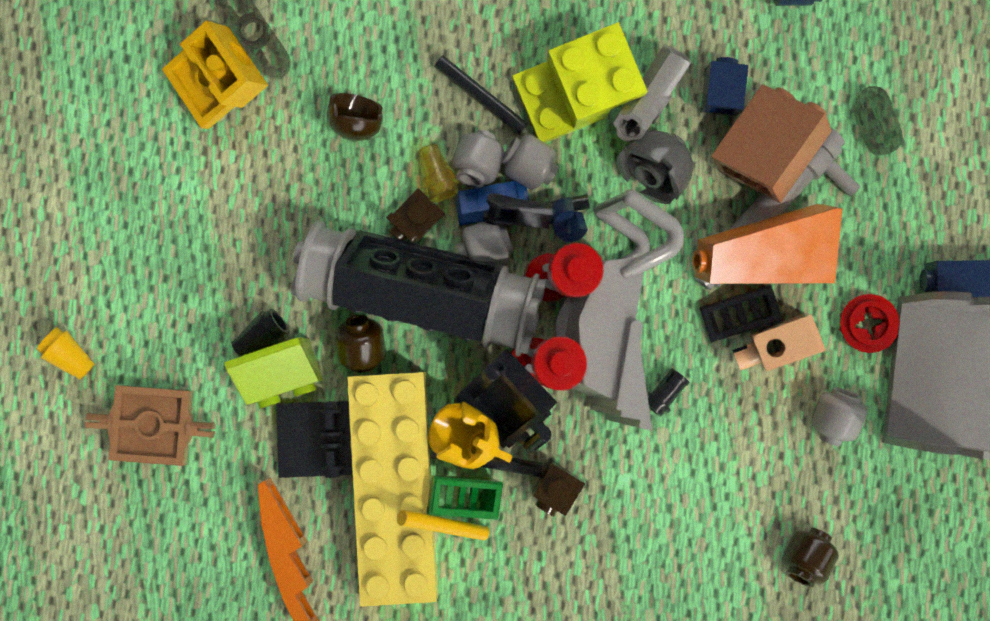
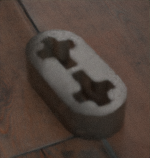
[852,86,903,156]

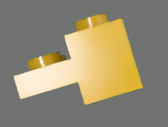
[162,20,268,129]

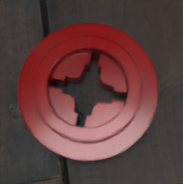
[839,294,900,353]

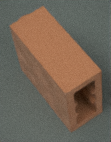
[711,84,832,204]

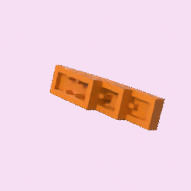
[258,477,319,621]

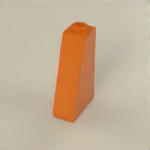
[692,204,843,284]

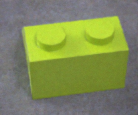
[224,337,323,409]

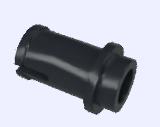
[647,368,690,417]

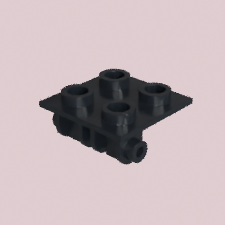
[276,401,353,478]

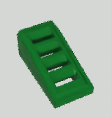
[426,475,503,520]

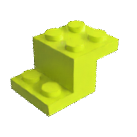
[512,22,648,143]

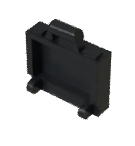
[454,349,557,452]

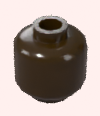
[335,315,386,373]
[782,528,839,587]

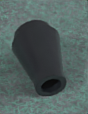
[231,309,289,357]

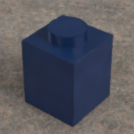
[701,57,749,116]

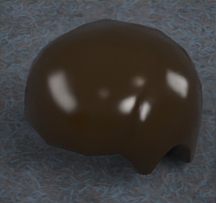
[327,93,383,142]

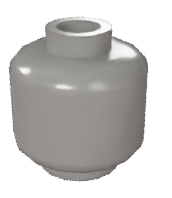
[451,130,505,188]
[501,134,559,190]
[456,221,514,265]
[812,387,867,446]

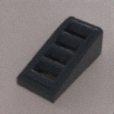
[699,284,783,343]

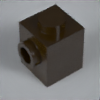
[532,460,585,517]

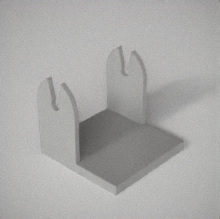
[882,291,990,460]

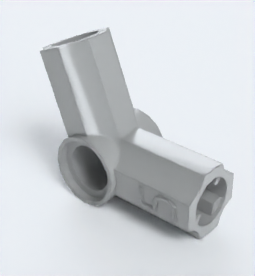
[613,44,691,142]

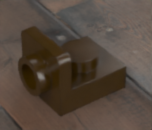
[386,188,445,244]

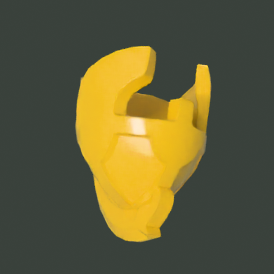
[428,401,513,469]

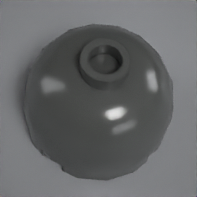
[617,130,693,204]

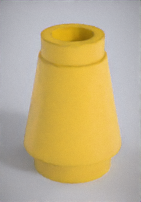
[36,327,95,380]

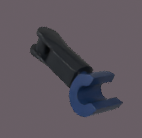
[483,193,588,242]

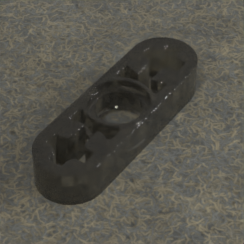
[215,0,291,79]

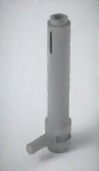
[693,128,860,290]

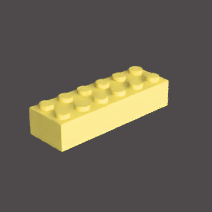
[348,372,438,607]

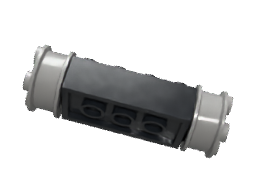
[291,221,546,356]

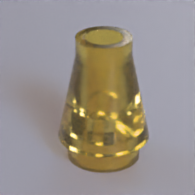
[418,144,459,202]

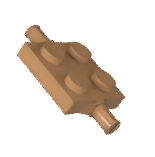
[85,385,216,466]

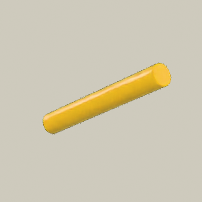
[397,510,490,541]

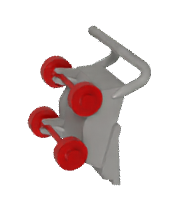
[510,189,684,430]

